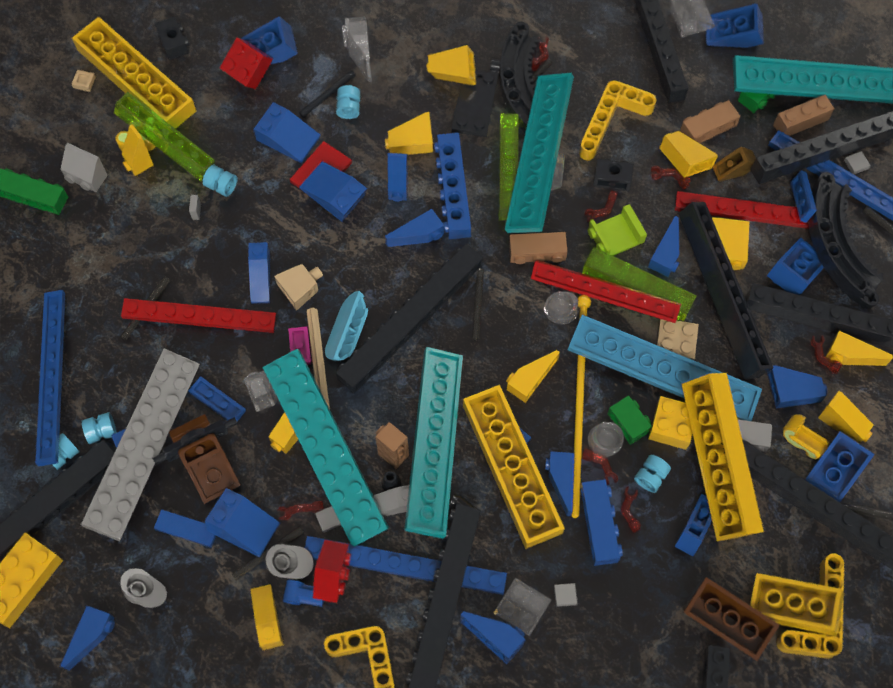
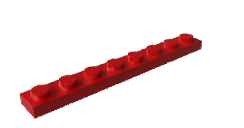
[674,191,809,229]
[531,260,682,323]
[121,298,276,333]

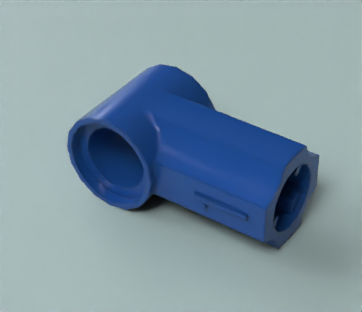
[283,580,324,607]

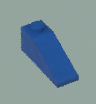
[388,153,408,202]
[385,209,444,247]
[648,216,679,277]
[248,242,270,304]
[545,452,574,516]
[675,494,712,556]
[60,606,115,671]

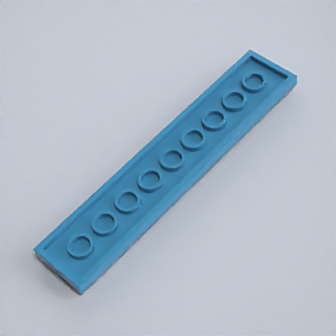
[567,315,762,421]

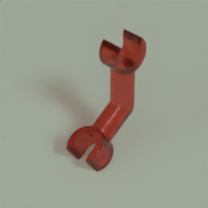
[532,37,549,71]
[651,166,691,190]
[584,190,618,223]
[811,335,842,374]
[581,449,618,485]
[621,486,641,533]
[277,501,324,521]

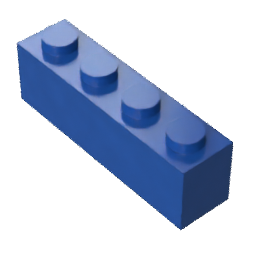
[580,479,623,566]

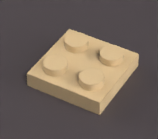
[657,319,699,360]

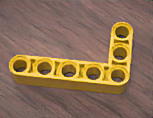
[579,81,656,161]
[776,554,844,658]
[324,626,395,688]

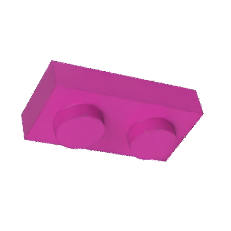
[288,327,311,365]

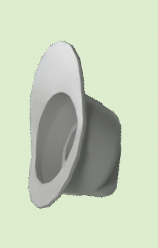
[266,544,314,579]
[120,568,167,608]

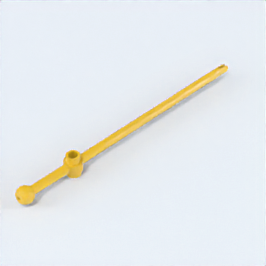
[572,295,591,518]

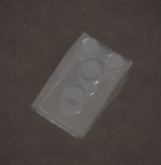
[342,17,372,82]

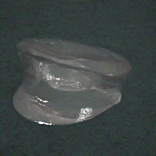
[544,291,578,324]
[588,422,624,457]

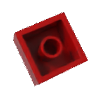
[220,37,273,89]
[313,540,351,603]

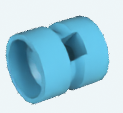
[336,85,360,119]
[203,165,237,197]
[82,412,117,444]
[52,433,80,470]
[634,455,671,493]

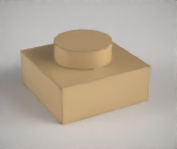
[72,70,96,92]

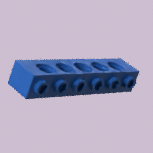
[434,133,471,239]

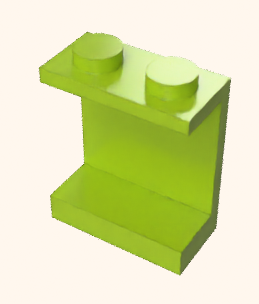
[588,204,647,259]

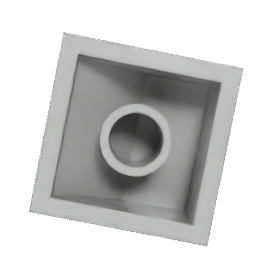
[61,143,108,192]

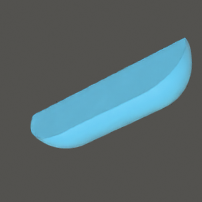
[325,291,368,361]

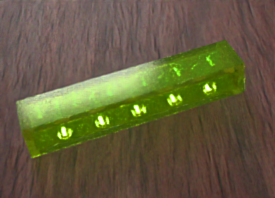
[114,91,215,181]
[499,114,518,220]
[582,247,696,321]

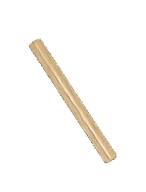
[306,308,330,409]

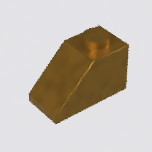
[713,146,756,181]

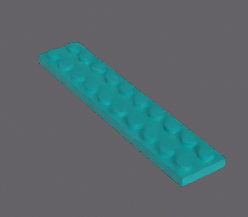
[733,55,893,103]
[505,73,574,233]
[404,347,463,539]
[263,349,389,546]

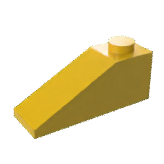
[122,124,153,176]
[826,331,893,366]
[506,350,560,403]
[251,584,283,650]

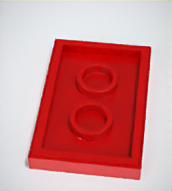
[290,141,352,188]

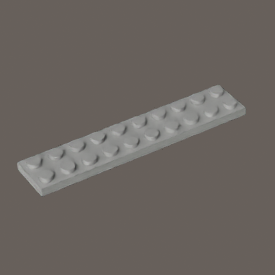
[81,348,200,541]

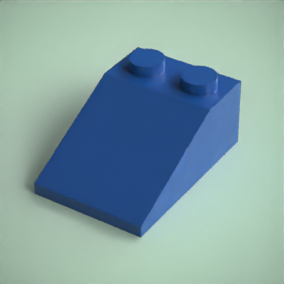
[706,4,764,48]
[241,16,298,64]
[254,102,321,163]
[299,161,367,222]
[767,238,824,295]
[805,431,875,502]
[205,488,280,557]
[460,611,525,665]

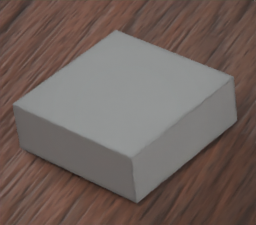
[844,151,870,174]
[189,195,201,220]
[315,506,341,533]
[554,583,577,607]

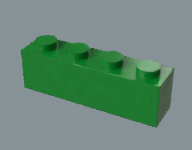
[0,168,68,215]

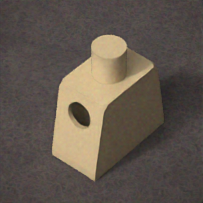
[274,264,323,310]

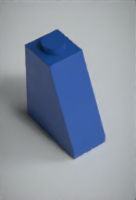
[767,365,828,409]

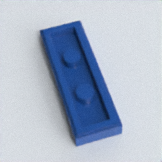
[790,170,817,223]
[188,376,246,421]
[154,510,216,548]

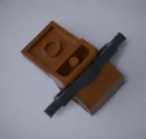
[152,414,241,504]

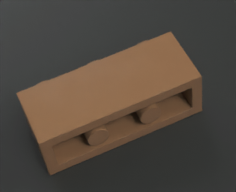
[774,95,834,136]
[680,100,740,143]
[509,232,567,264]
[375,422,409,469]

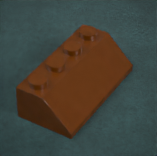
[683,577,780,661]

